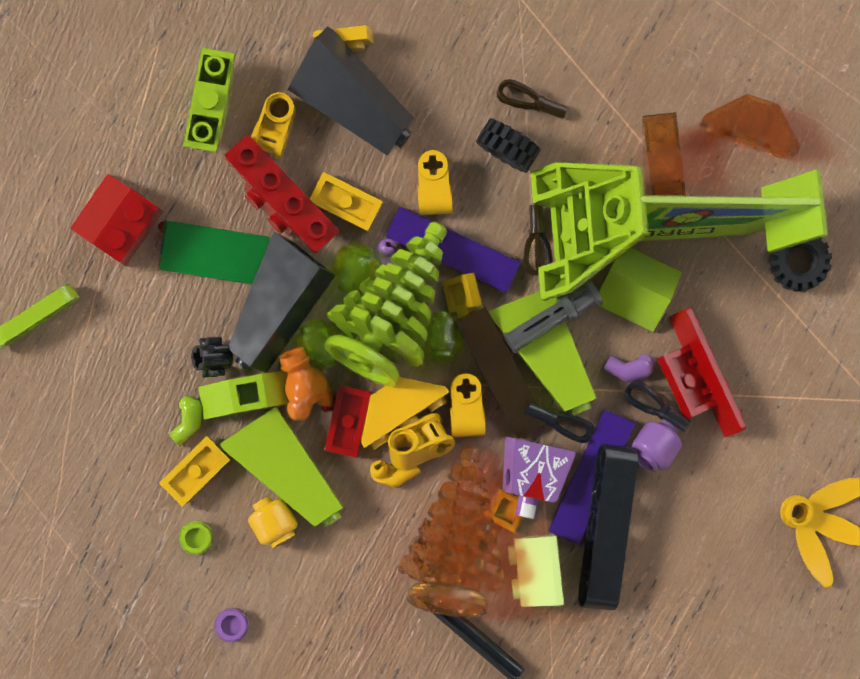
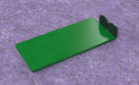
[155,218,271,285]

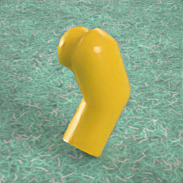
[370,460,421,488]

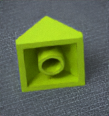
[595,247,682,332]

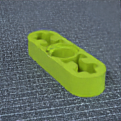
[0,283,80,350]

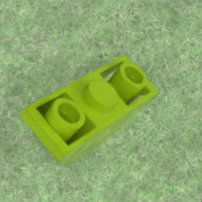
[183,47,235,153]
[198,371,289,420]

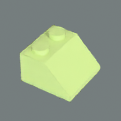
[508,534,564,607]

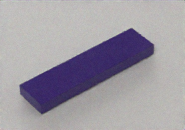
[385,207,520,293]
[548,409,635,545]

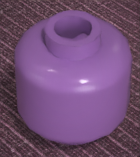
[632,420,682,472]

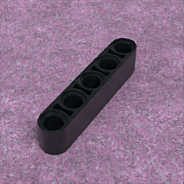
[578,444,638,610]

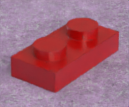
[324,385,372,458]

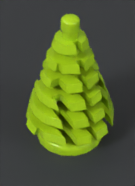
[325,222,447,387]

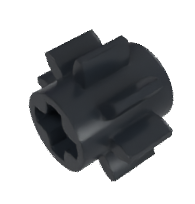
[191,336,233,378]

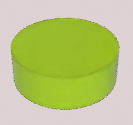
[179,521,214,555]

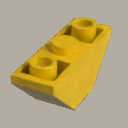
[361,377,449,450]

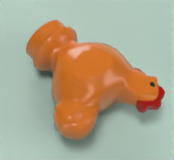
[279,347,336,421]

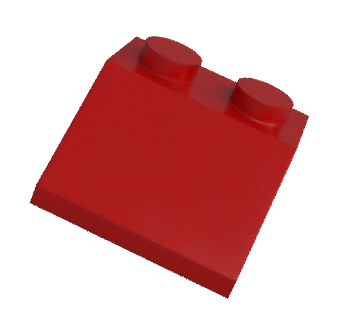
[70,174,163,266]

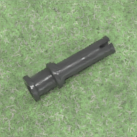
[503,279,603,353]

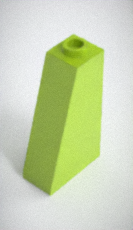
[488,291,597,415]
[220,407,344,528]

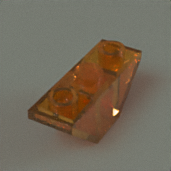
[698,94,800,159]
[642,112,686,196]

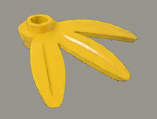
[780,477,860,588]

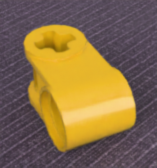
[251,92,297,160]
[418,150,453,216]
[450,373,486,438]
[388,413,455,470]

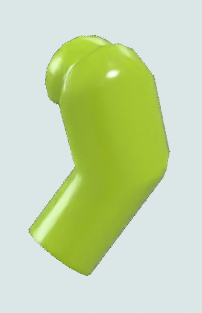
[169,395,202,446]

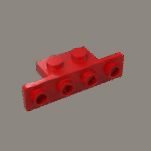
[224,135,339,253]
[657,307,746,437]

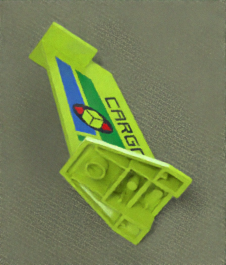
[530,162,828,301]

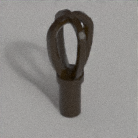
[497,79,567,119]
[523,204,553,276]

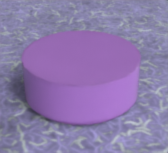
[214,608,249,642]

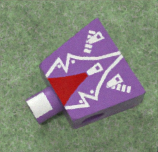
[503,437,576,519]

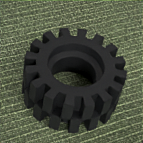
[475,118,541,173]
[768,237,832,292]

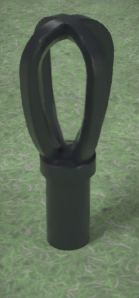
[624,381,691,432]
[524,401,594,443]

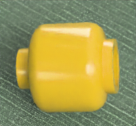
[248,496,298,548]

